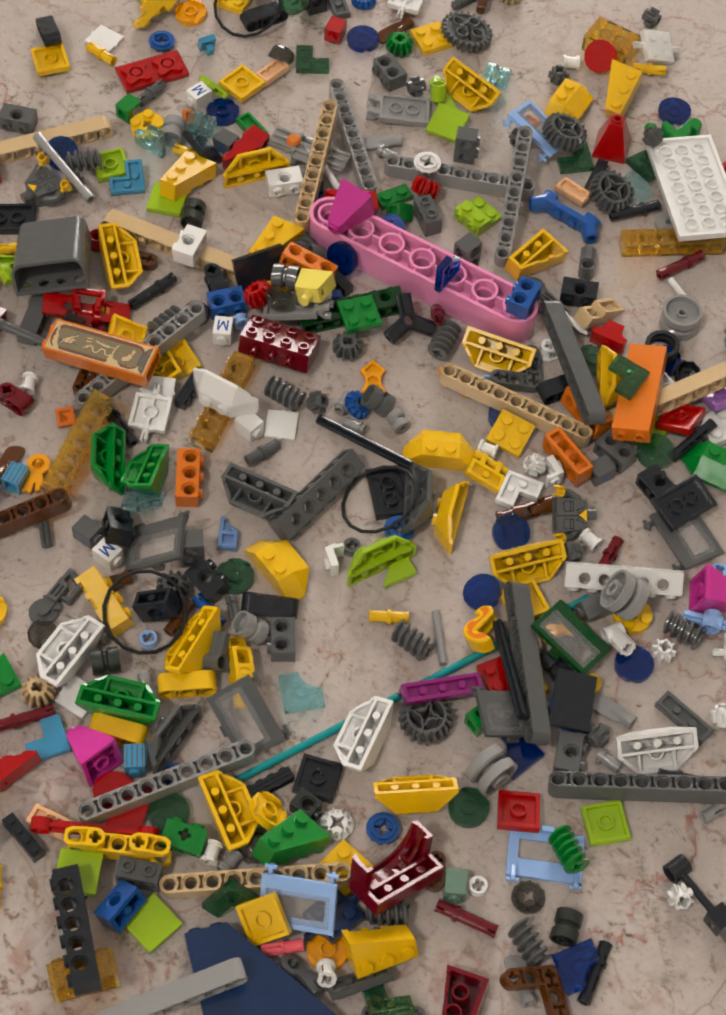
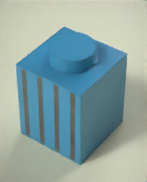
[1,461,30,495]
[124,744,146,778]

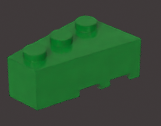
[252,809,331,866]

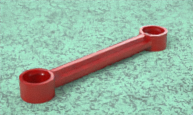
[30,816,159,836]

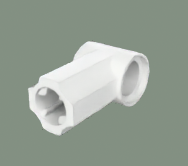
[600,621,636,656]

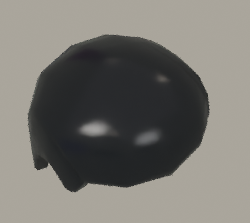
[674,360,701,382]

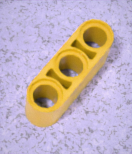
[157,670,217,699]
[88,712,149,747]

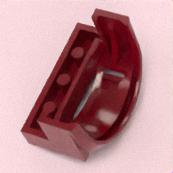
[348,821,444,916]

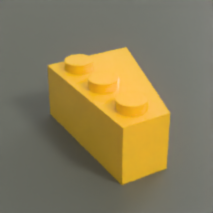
[160,150,216,201]
[249,216,305,254]
[341,924,419,979]

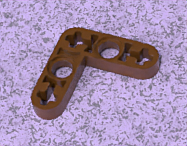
[499,965,570,1015]

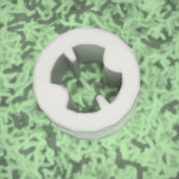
[468,876,488,897]

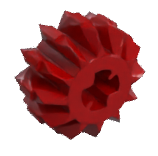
[411,175,441,200]
[243,280,274,309]

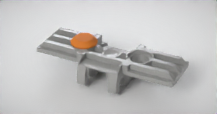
[267,126,351,173]

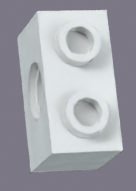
[265,166,303,198]
[171,224,207,267]

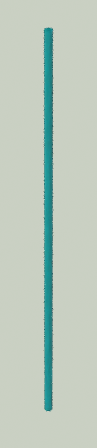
[233,594,589,782]

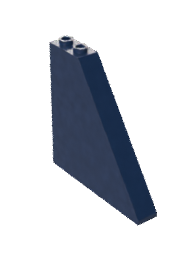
[184,922,336,1015]

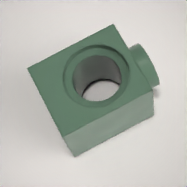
[443,868,468,904]

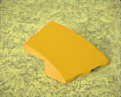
[153,338,203,380]

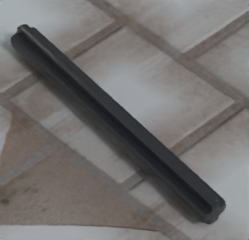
[316,415,414,470]
[492,619,528,720]

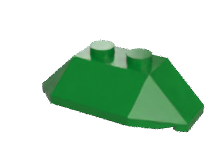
[90,422,126,496]
[681,442,726,492]
[120,444,169,495]
[75,675,161,725]

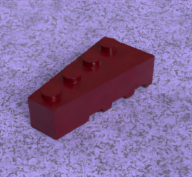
[442,964,490,1015]

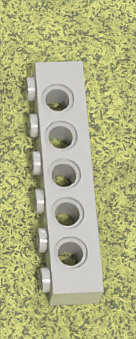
[563,561,684,599]

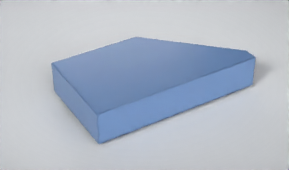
[217,516,239,552]

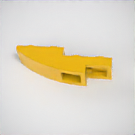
[132,0,181,29]
[226,636,256,709]

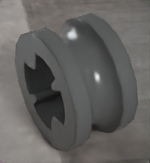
[344,537,361,557]

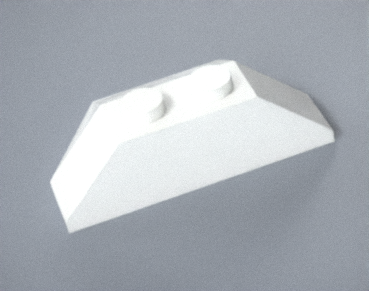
[193,367,259,418]
[36,615,105,688]
[333,696,394,772]
[615,727,698,774]

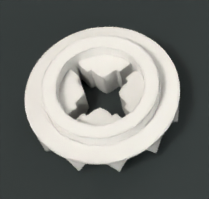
[414,152,441,175]
[320,808,354,841]

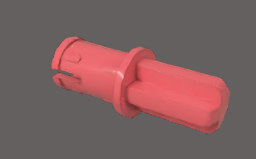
[260,938,304,956]

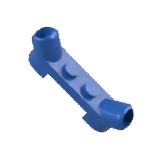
[529,190,601,244]

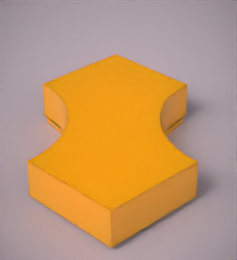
[360,360,386,394]

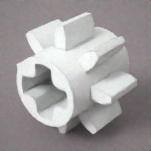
[523,453,547,477]
[651,638,676,664]
[710,703,726,728]
[667,883,694,911]

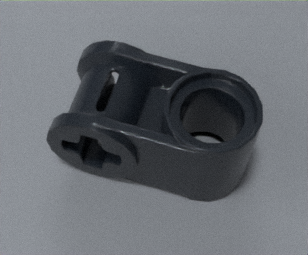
[204,263,229,292]

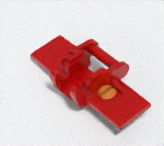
[41,288,130,326]

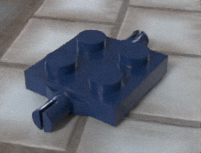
[303,889,365,945]

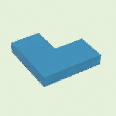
[109,159,145,196]
[25,714,71,761]

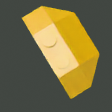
[443,56,502,113]
[540,78,594,123]
[223,147,290,189]
[98,222,143,290]
[462,326,537,373]
[596,345,624,411]
[402,429,477,471]
[431,480,470,554]
[488,538,567,584]
[244,540,310,600]
[164,605,221,673]
[197,770,259,852]
[373,774,459,815]

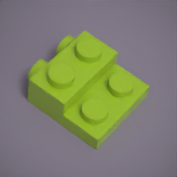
[454,196,502,237]

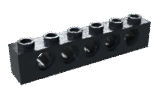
[49,864,102,996]

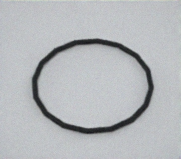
[213,0,281,38]
[341,465,418,534]
[102,569,188,655]

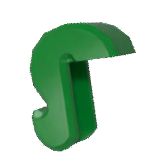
[661,118,702,138]

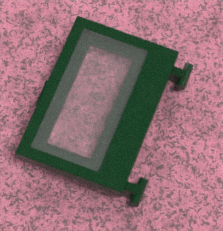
[530,599,612,674]

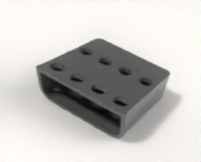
[11,216,91,297]

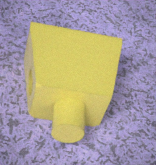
[295,268,336,306]

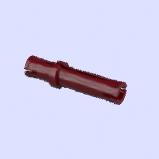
[656,250,705,280]
[0,703,56,732]
[434,898,499,938]

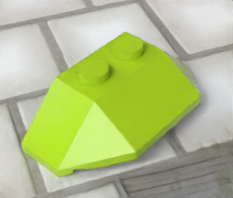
[346,535,417,587]

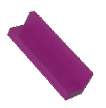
[397,672,484,706]

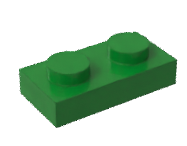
[377,184,413,211]

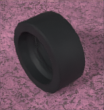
[645,330,680,365]

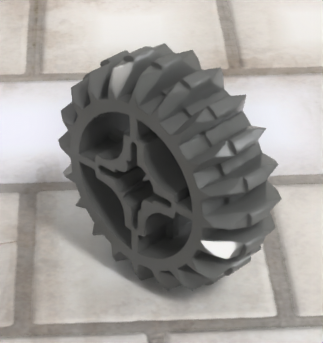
[542,112,587,153]
[588,169,634,214]
[398,700,454,746]

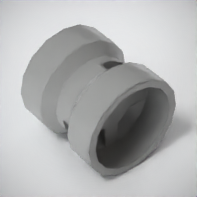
[386,409,411,435]

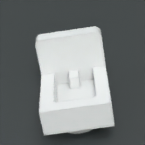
[544,455,564,488]
[323,543,344,576]

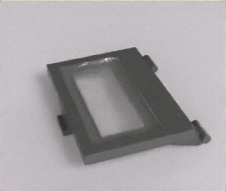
[125,510,190,572]
[642,512,724,571]
[206,671,291,755]
[471,686,524,743]

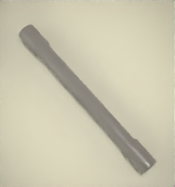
[33,132,96,204]

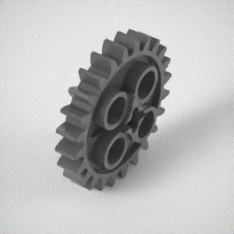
[440,10,493,52]

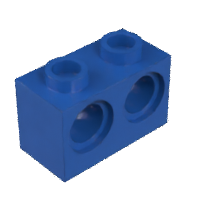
[505,275,542,320]
[206,285,247,320]

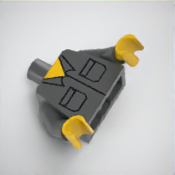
[20,152,72,207]
[552,485,597,544]

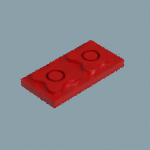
[115,50,189,94]

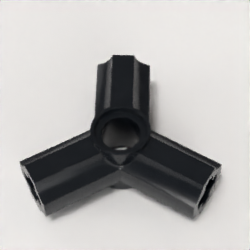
[383,292,436,345]

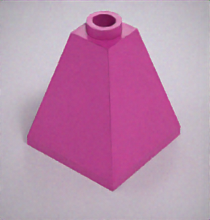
[327,179,375,234]
[688,564,726,614]
[66,725,123,788]

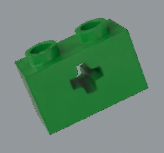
[159,817,208,858]

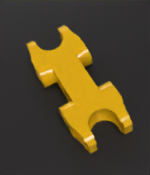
[63,826,172,868]

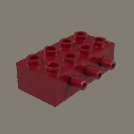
[238,315,321,373]

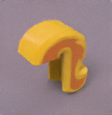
[463,606,497,653]

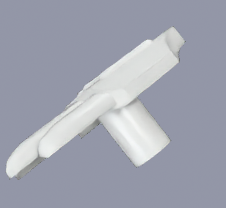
[565,311,589,336]

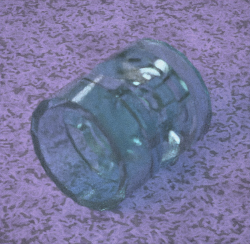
[482,61,511,90]
[185,109,217,138]

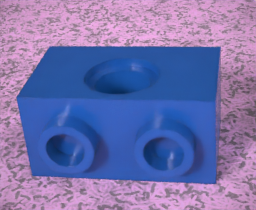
[93,880,147,934]

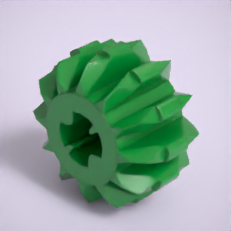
[386,30,413,57]

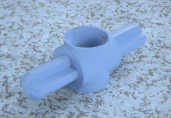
[682,609,726,635]

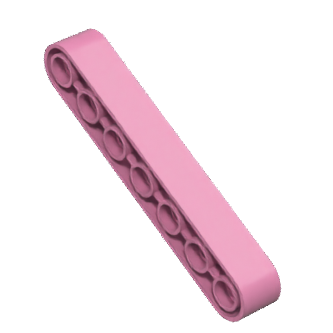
[309,197,538,343]

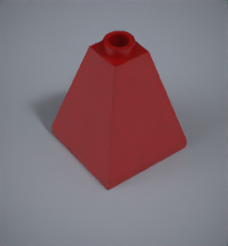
[592,114,631,164]

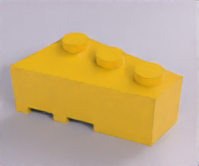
[605,59,642,117]
[504,229,569,280]
[74,566,135,638]

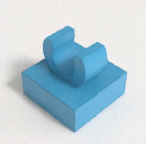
[197,34,216,56]

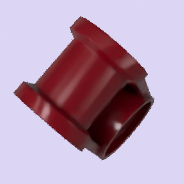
[0,382,35,416]

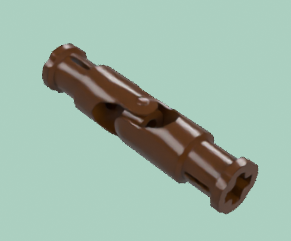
[495,495,554,527]

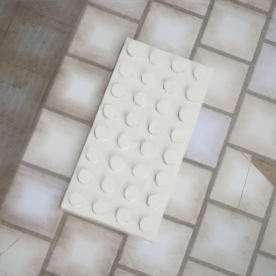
[644,134,726,242]

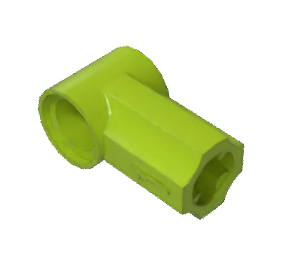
[429,76,446,102]

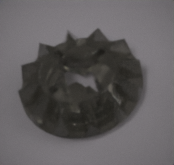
[511,880,546,914]

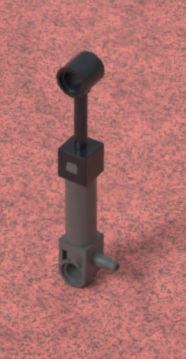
[662,854,726,943]

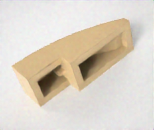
[573,298,625,330]

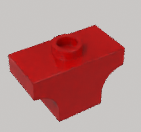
[589,319,627,356]

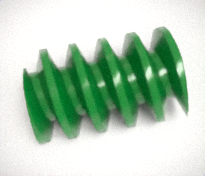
[548,825,590,874]

